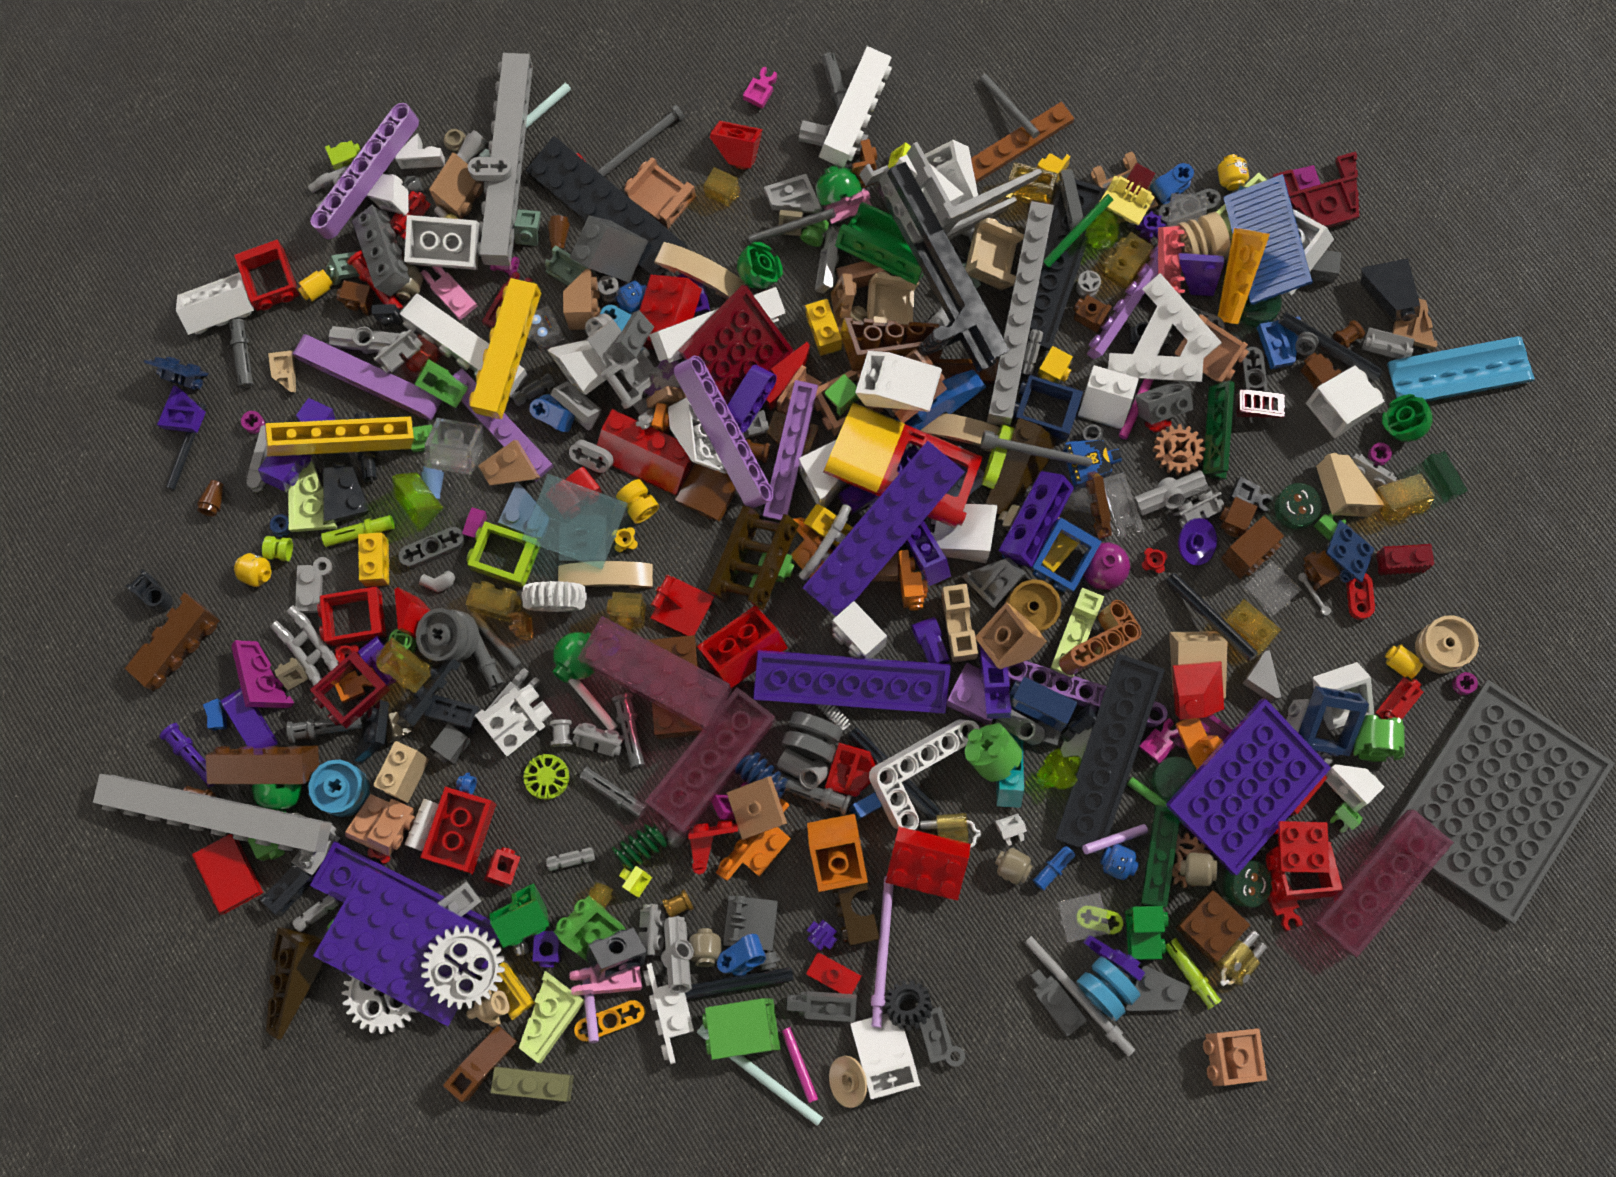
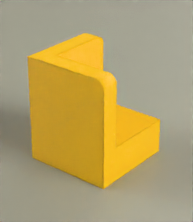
[1036,153,1071,186]

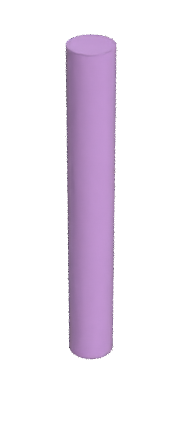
[1082,824,1148,854]
[581,968,599,1044]

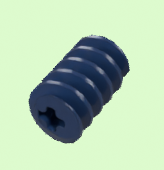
[735,752,788,799]

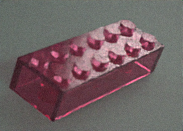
[578,616,732,732]
[645,687,776,835]
[1312,809,1454,957]

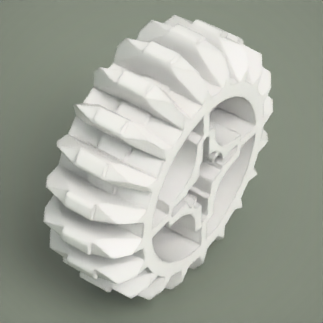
[522,581,587,612]

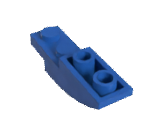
[894,369,986,430]

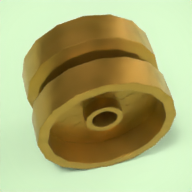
[1005,579,1061,634]

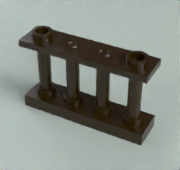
[707,506,799,610]

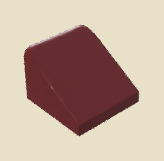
[1126,163,1155,195]

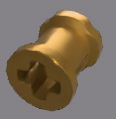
[662,889,694,918]

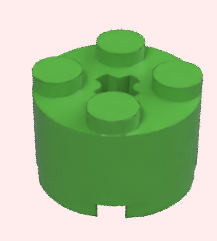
[1353,715,1405,762]
[965,723,1022,782]

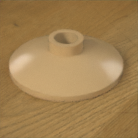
[829,1056,867,1108]

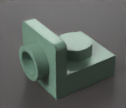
[514,209,541,246]
[326,251,360,285]

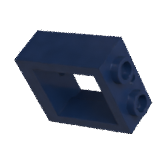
[1013,375,1083,441]
[1010,677,1078,732]
[1298,686,1369,757]

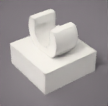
[995,814,1027,846]

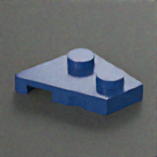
[1257,316,1301,369]

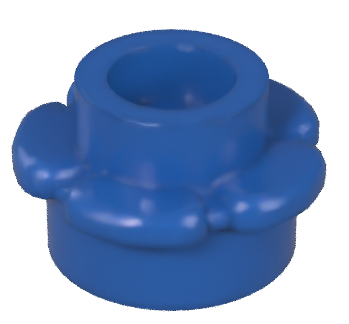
[456,773,477,795]

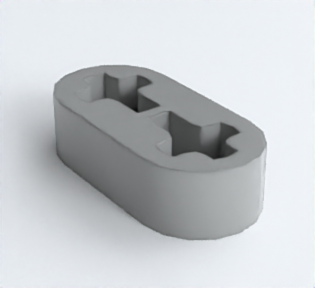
[468,157,513,181]
[569,440,613,473]

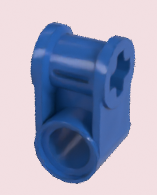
[1150,163,1194,205]
[529,394,575,432]
[717,934,766,976]

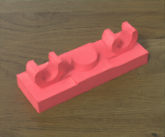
[1158,226,1185,295]

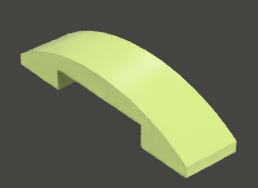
[1050,588,1104,678]

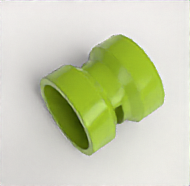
[262,536,293,561]

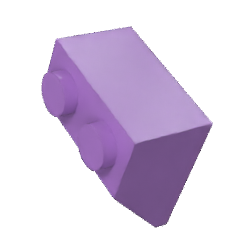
[946,663,1010,725]

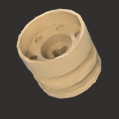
[1176,212,1231,259]

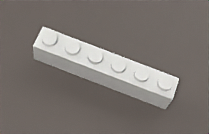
[819,46,892,168]
[649,287,786,363]
[400,293,528,398]

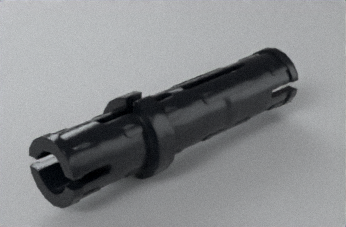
[354,412,377,482]

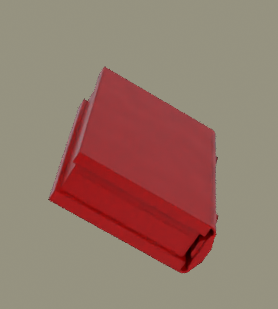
[192,834,264,915]

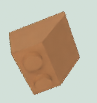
[429,153,484,219]

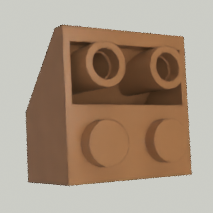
[563,268,601,330]

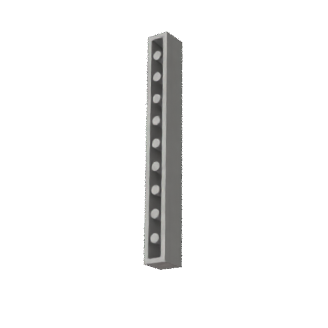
[477,53,533,266]
[987,201,1054,427]
[93,774,332,856]

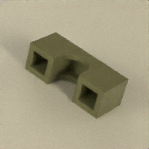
[491,1067,574,1102]

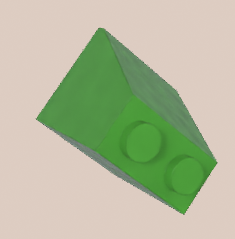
[703,998,780,1059]

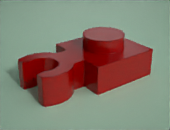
[1265,884,1302,931]

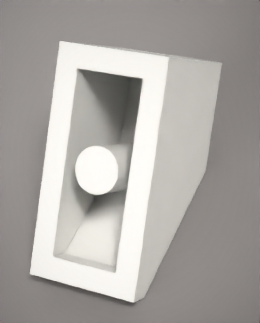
[367,174,408,215]
[1325,764,1384,813]

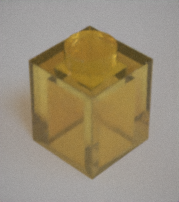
[703,167,740,207]

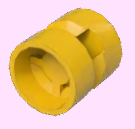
[616,479,660,524]

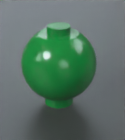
[552,632,601,683]

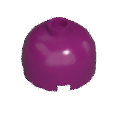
[1083,542,1130,591]

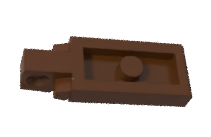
[1086,471,1112,539]

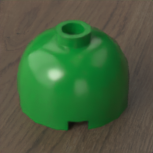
[816,165,862,206]
[737,242,783,289]
[1382,394,1433,442]
[252,784,302,813]

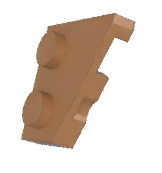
[831,274,856,333]
[1392,299,1437,351]
[478,440,540,485]

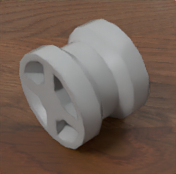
[1076,271,1101,298]
[585,314,612,336]

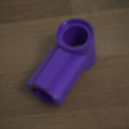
[912,617,949,664]
[358,636,404,686]

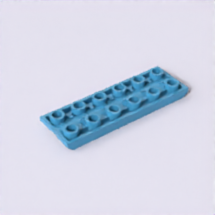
[1387,336,1535,402]

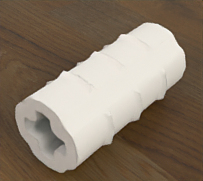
[405,799,439,851]

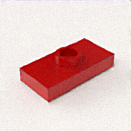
[806,952,861,994]

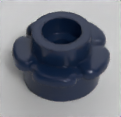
[270,514,291,537]

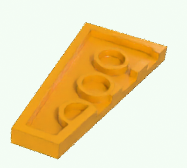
[1218,228,1270,324]

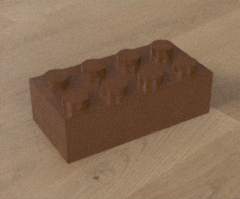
[647,635,705,739]

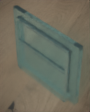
[522,474,628,570]

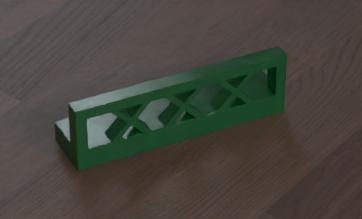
[1203,381,1234,481]
[1140,805,1180,908]

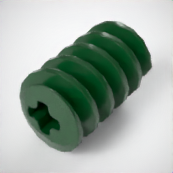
[611,820,667,871]

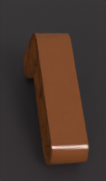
[1059,600,1142,675]

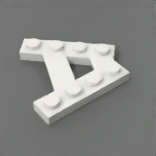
[1108,273,1222,382]

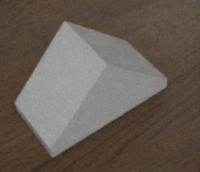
[1242,650,1281,702]

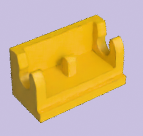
[492,962,535,1020]

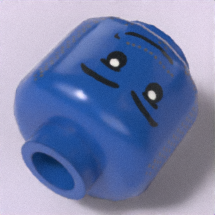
[615,281,647,314]
[1100,844,1139,880]

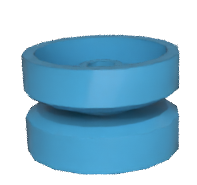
[308,760,370,817]
[1076,956,1141,1022]

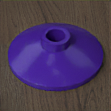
[1178,518,1217,565]

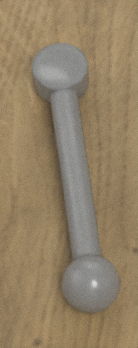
[1298,573,1331,616]

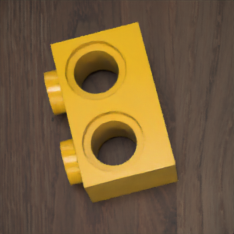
[805,299,842,356]
[803,504,853,547]
[358,533,389,587]

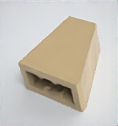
[1316,453,1384,517]

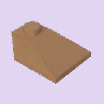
[975,602,1047,669]

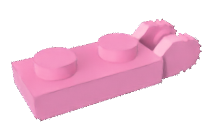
[420,266,477,320]
[569,967,642,996]

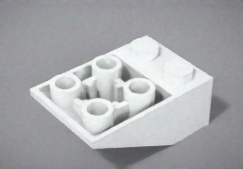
[924,140,978,204]
[855,351,942,412]
[668,398,727,474]
[851,1013,920,1099]

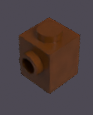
[1219,497,1258,537]

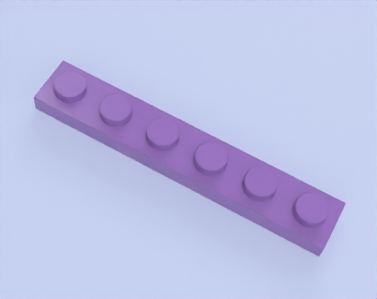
[1087,246,1158,360]
[453,368,553,481]
[763,380,818,521]

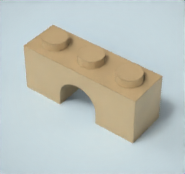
[941,584,978,663]

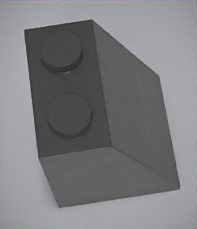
[569,216,648,282]

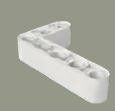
[869,720,979,830]

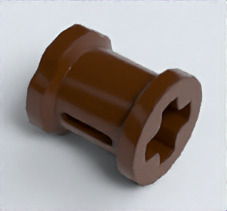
[1333,320,1365,348]
[746,439,770,464]

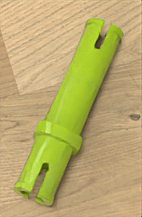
[321,515,395,547]
[1165,938,1222,1010]

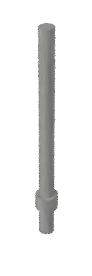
[1024,936,1135,1056]

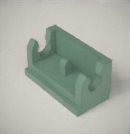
[545,245,595,287]

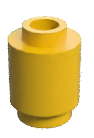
[298,269,333,302]
[1385,645,1423,679]

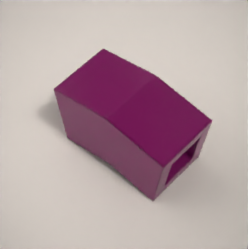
[462,507,487,538]

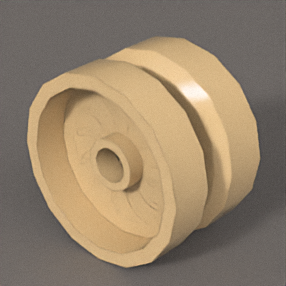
[1415,616,1479,674]

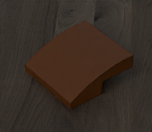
[675,463,737,522]

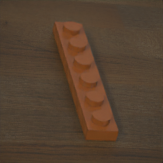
[971,101,1074,183]

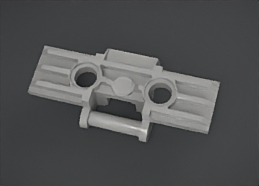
[587,319,664,427]

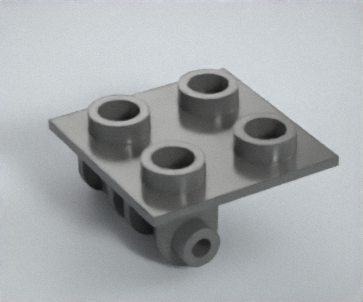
[723,895,778,951]

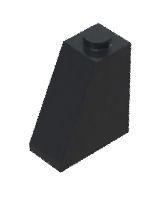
[1360,258,1420,322]

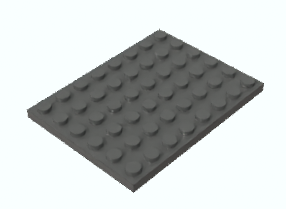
[1384,680,1615,924]

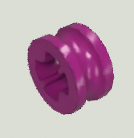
[241,411,265,434]
[1368,443,1392,466]
[1452,672,1478,695]

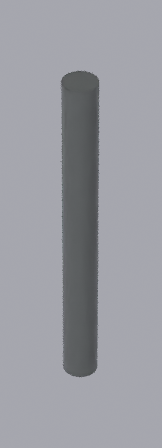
[980,74,1040,139]
[749,208,836,244]

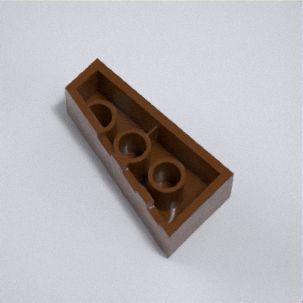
[840,317,943,371]
[124,592,220,691]
[206,746,319,784]

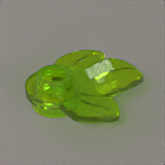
[1037,748,1081,789]

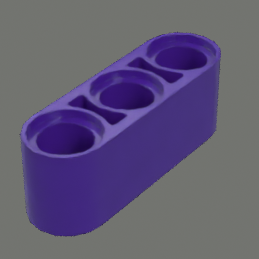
[727,364,777,433]
[221,688,278,748]

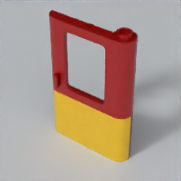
[823,402,982,528]

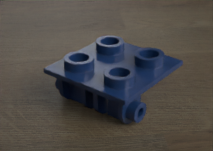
[144,357,208,390]
[1326,520,1374,583]

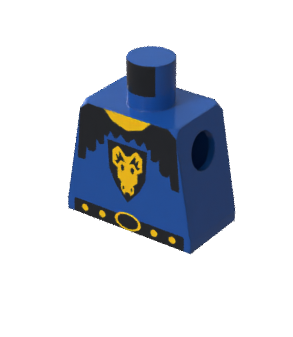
[1063,440,1122,491]

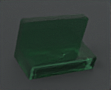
[1422,451,1468,503]

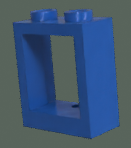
[1028,518,1102,593]

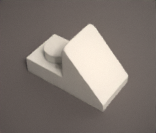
[396,134,445,169]

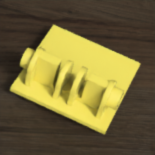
[1100,176,1155,226]

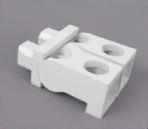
[475,684,552,756]

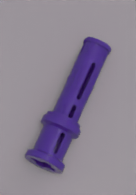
[159,723,215,788]

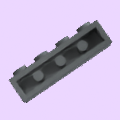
[352,205,410,297]

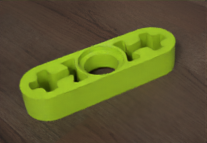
[981,424,1014,489]

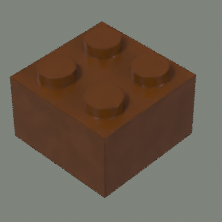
[1220,516,1284,579]
[1175,890,1250,963]

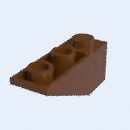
[443,1025,517,1102]

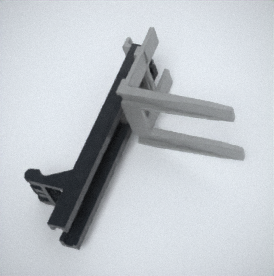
[860,142,1042,373]

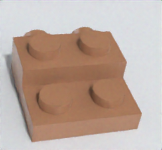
[345,794,415,856]
[1203,1029,1267,1086]

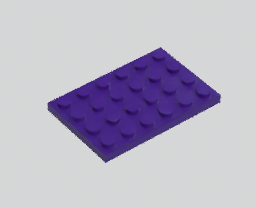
[1166,699,1331,876]
[314,865,498,1026]

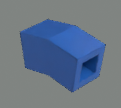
[203,699,227,731]
[849,792,882,821]

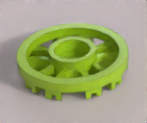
[524,754,569,800]

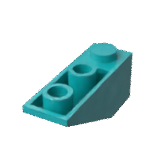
[996,732,1024,808]

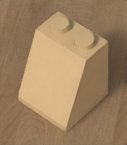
[1169,631,1227,698]

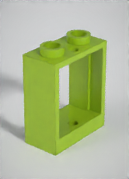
[467,522,541,588]

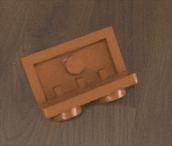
[852,139,877,188]

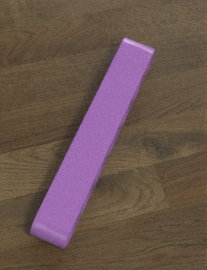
[311,103,419,239]
[292,334,442,421]
[674,356,773,509]
[1007,661,1167,728]

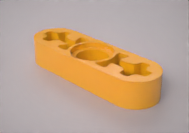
[575,1000,645,1041]

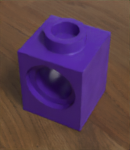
[533,931,562,967]

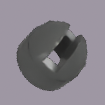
[403,175,422,195]
[1083,424,1102,441]
[665,826,687,848]

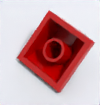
[710,121,763,170]
[1172,661,1224,720]

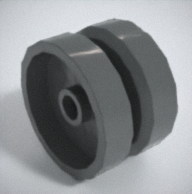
[416,608,479,662]
[782,712,843,763]

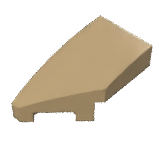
[268,351,296,393]

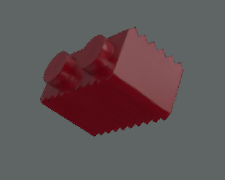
[1376,544,1434,576]

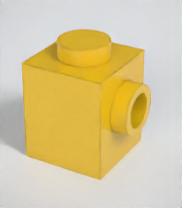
[1037,346,1073,384]

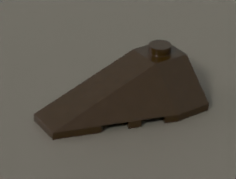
[984,418,1056,516]
[266,927,322,1040]

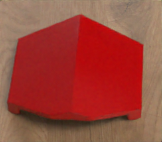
[394,587,431,638]
[825,743,876,797]

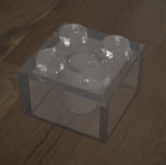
[424,418,483,475]

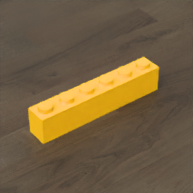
[469,278,541,420]
[265,417,414,456]

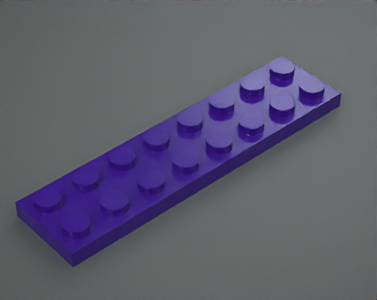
[803,441,964,616]
[753,650,950,713]
[310,841,501,969]

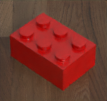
[639,275,702,350]
[697,606,787,690]
[421,787,497,874]
[885,826,971,901]

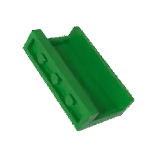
[835,202,924,285]

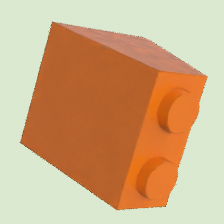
[807,814,868,892]

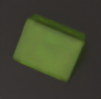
[392,472,443,531]

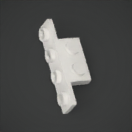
[643,963,694,1064]

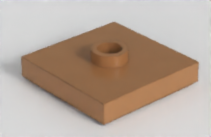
[727,776,787,840]

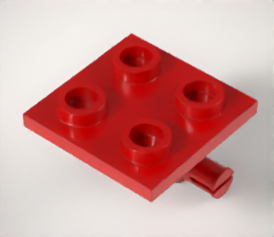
[650,575,714,636]
[688,819,739,874]
[1273,821,1330,873]

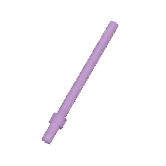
[871,876,894,1028]

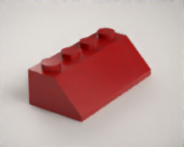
[597,409,694,496]

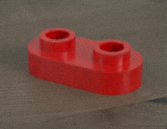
[1346,573,1375,620]

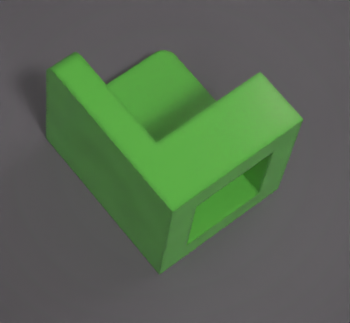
[825,374,860,416]

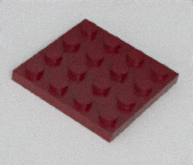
[678,285,794,405]

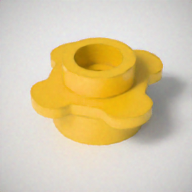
[612,527,638,552]

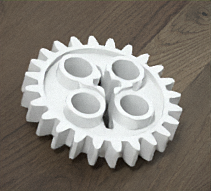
[421,925,505,1009]
[342,974,419,1034]

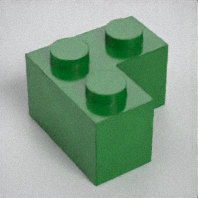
[490,883,549,948]
[1125,906,1168,960]

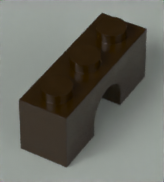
[832,883,879,946]

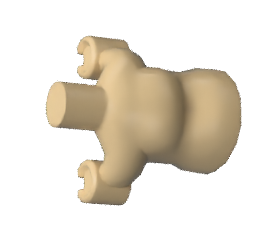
[467,989,509,1027]

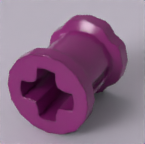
[490,257,519,276]

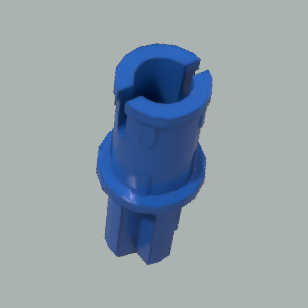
[1033,846,1075,891]

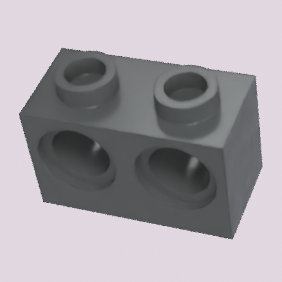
[1135,381,1193,424]

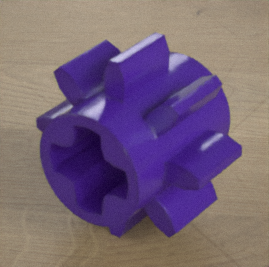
[1135,211,1165,242]
[807,919,837,951]

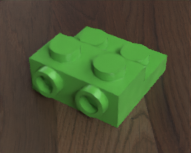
[554,896,626,962]

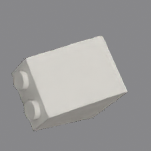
[547,340,624,395]
[1306,365,1385,439]
[799,440,847,508]
[931,504,997,563]

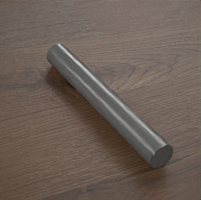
[470,611,521,669]

